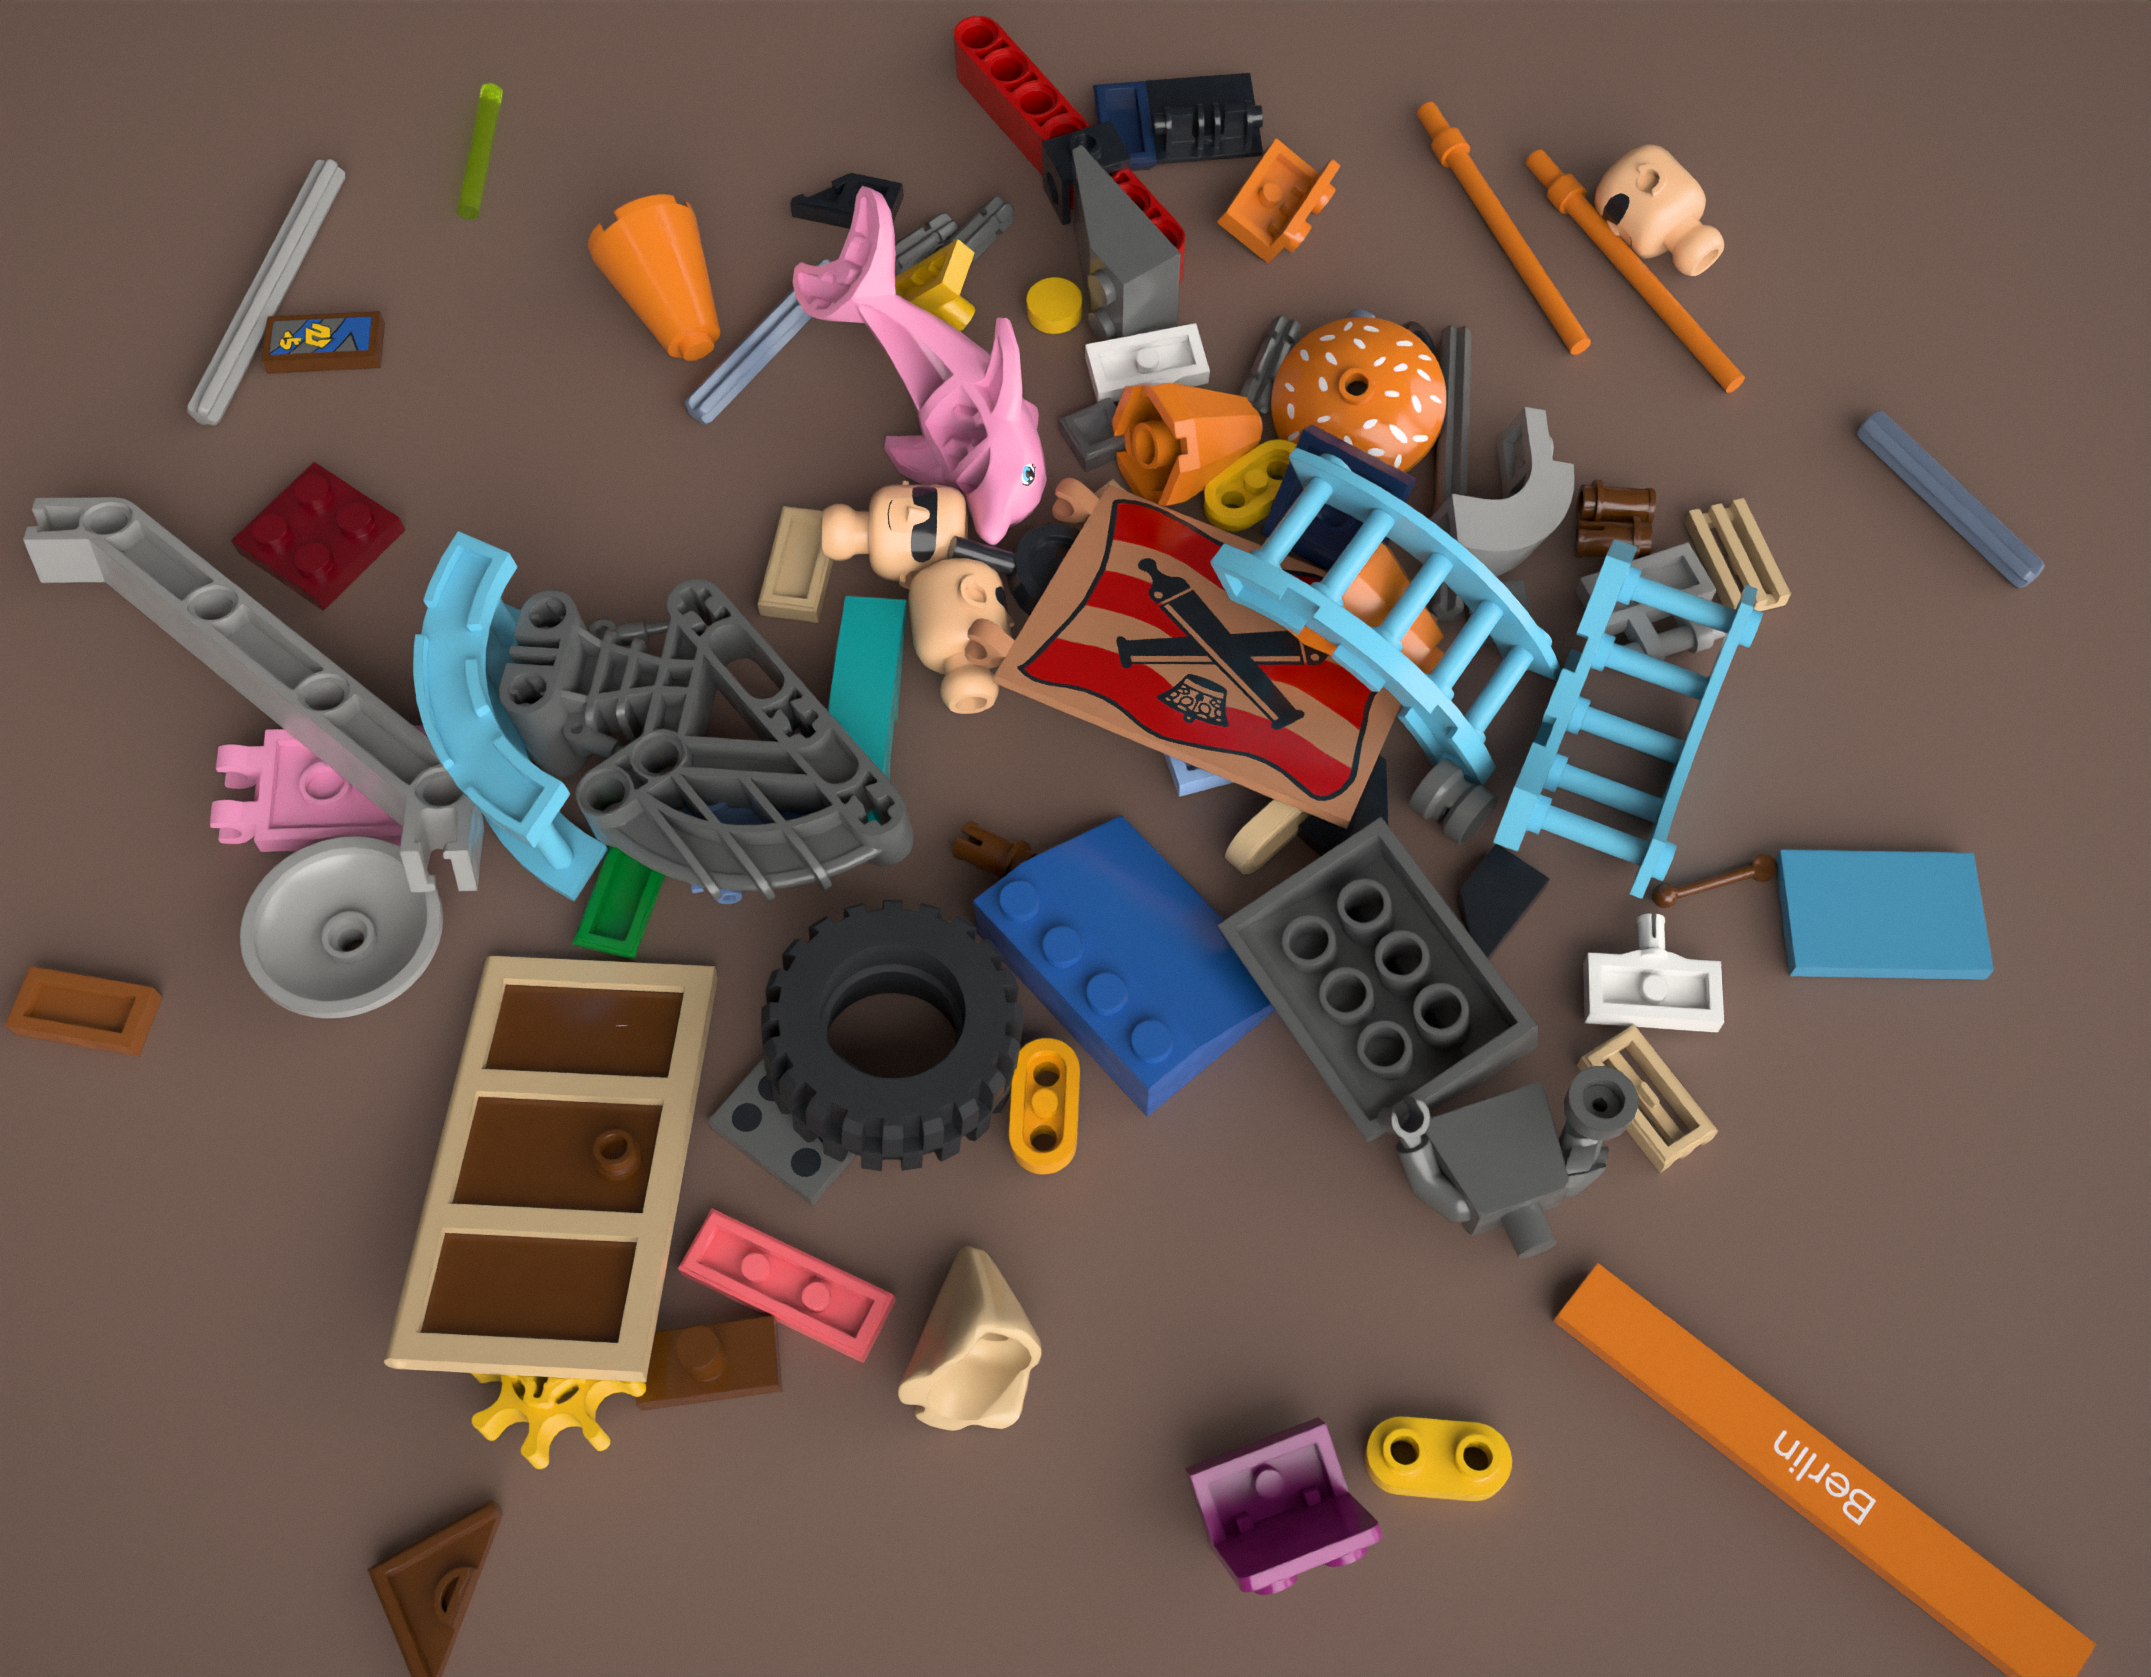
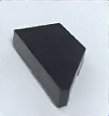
[790,173,904,229]

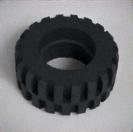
[761,900,1023,1171]

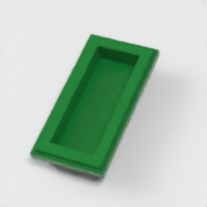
[572,846,666,960]

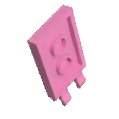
[210,725,428,852]

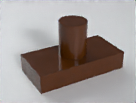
[636,1315,782,1411]

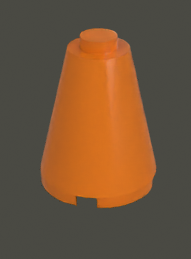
[588,194,720,361]

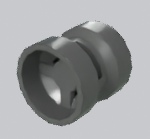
[1409,758,1499,846]

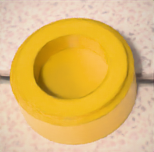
[1026,277,1082,334]

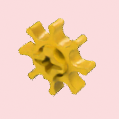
[471,1373,646,1469]

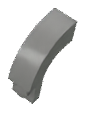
[1429,407,1575,577]

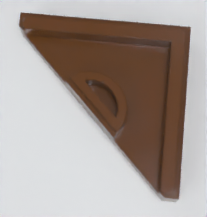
[367,1500,503,1677]

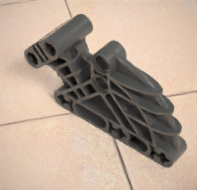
[499,578,914,903]

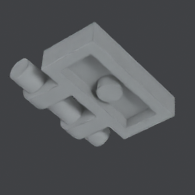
[1575,542,1726,661]

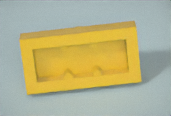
[895,239,975,331]

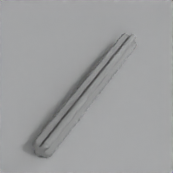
[187,159,346,426]

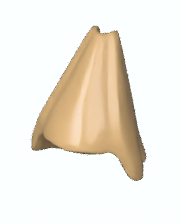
[898,1246,1041,1431]

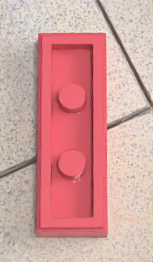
[678,1208,896,1363]

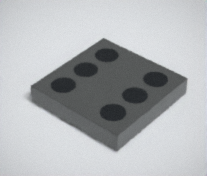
[708,1051,866,1207]

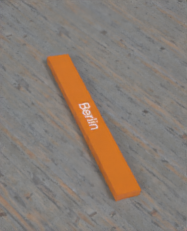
[1553,1263,2097,1677]

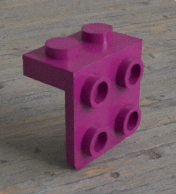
[1185,1417,1383,1595]

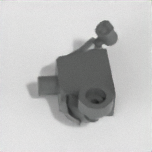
[1378,1066,1639,1259]

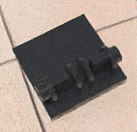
[1146,73,1263,164]

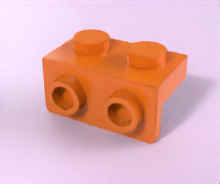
[1217,138,1341,263]

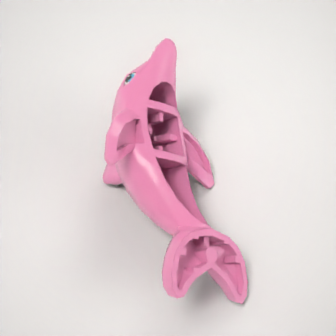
[792,186,1047,546]

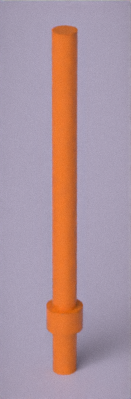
[1416,102,1591,355]
[1526,149,1745,393]

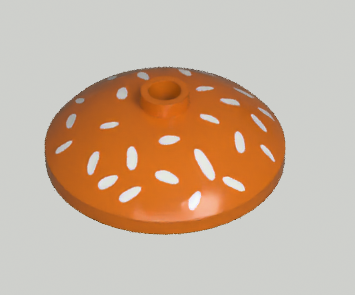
[1271,317,1446,473]

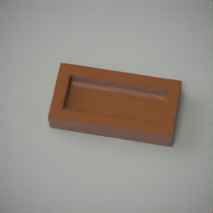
[5,966,163,1057]

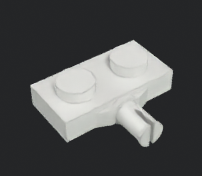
[1085,323,1210,402]
[1583,913,1724,1032]

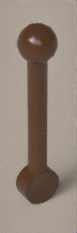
[1652,854,1778,908]

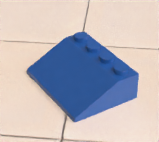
[973,815,1275,1117]

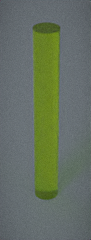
[457,83,503,220]

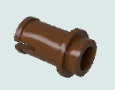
[1576,480,1656,523]
[1575,516,1652,561]
[952,820,1038,881]

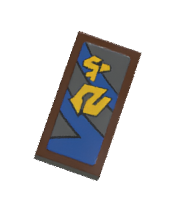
[261,311,385,374]

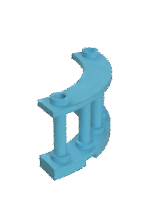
[1210,448,1562,785]
[413,531,608,902]
[1493,539,1763,899]

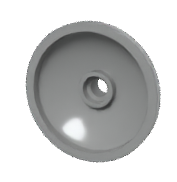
[240,836,443,1019]

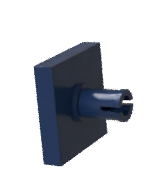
[1261,424,1416,571]

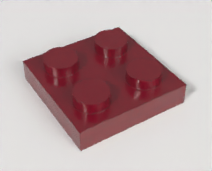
[231,462,405,611]

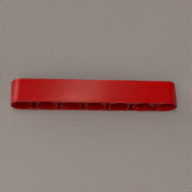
[954,16,1185,285]

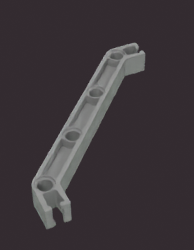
[23,497,484,892]

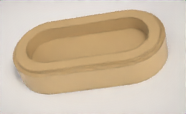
[1225,799,1311,874]

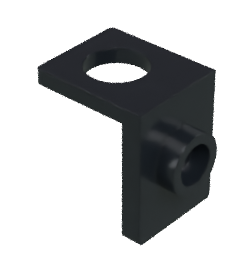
[1042,121,1131,225]

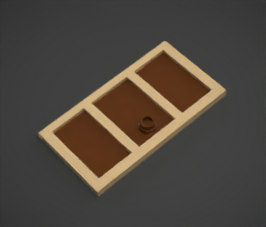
[384,956,718,1382]

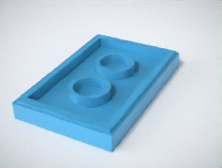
[1775,850,1994,980]

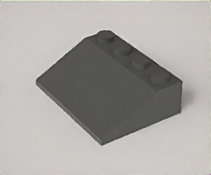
[1217,817,1538,1143]

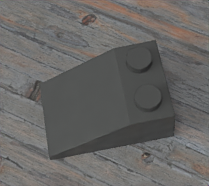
[1072,145,1181,341]

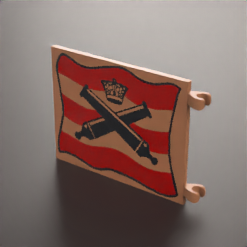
[965,477,1438,829]

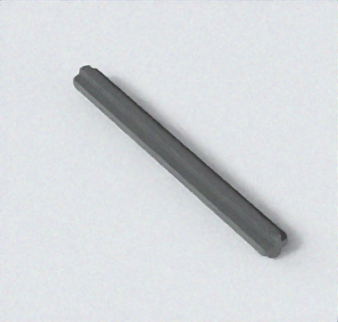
[1429,325,1472,623]

